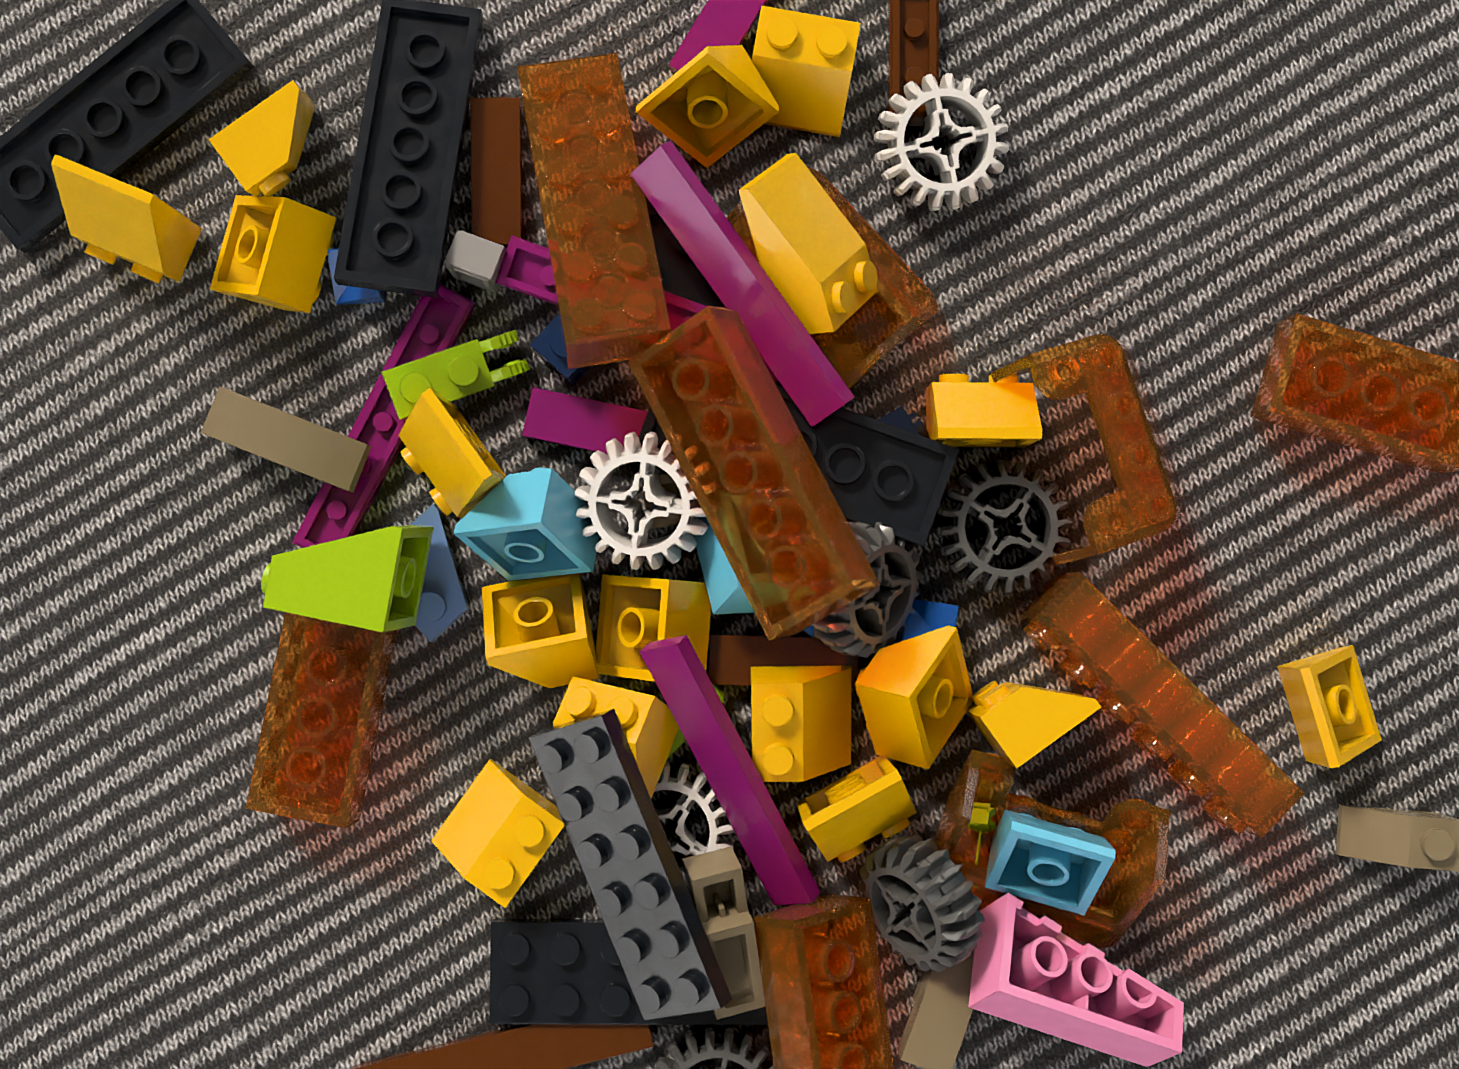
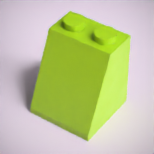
[261,525,434,632]

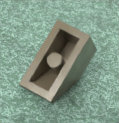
[1335,804,1459,872]

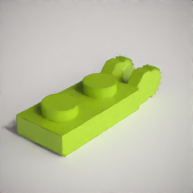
[381,330,530,420]

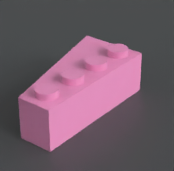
[968,893,1184,1067]

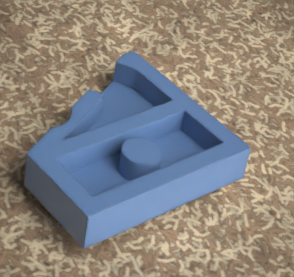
[410,504,470,642]

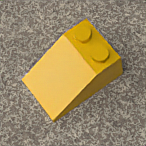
[738,153,878,334]
[51,154,202,284]
[398,388,506,518]
[796,756,917,863]

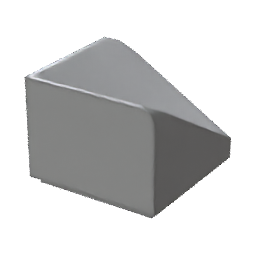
[444,231,506,293]

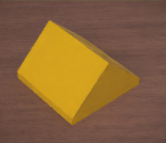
[636,45,779,168]
[1277,645,1382,768]

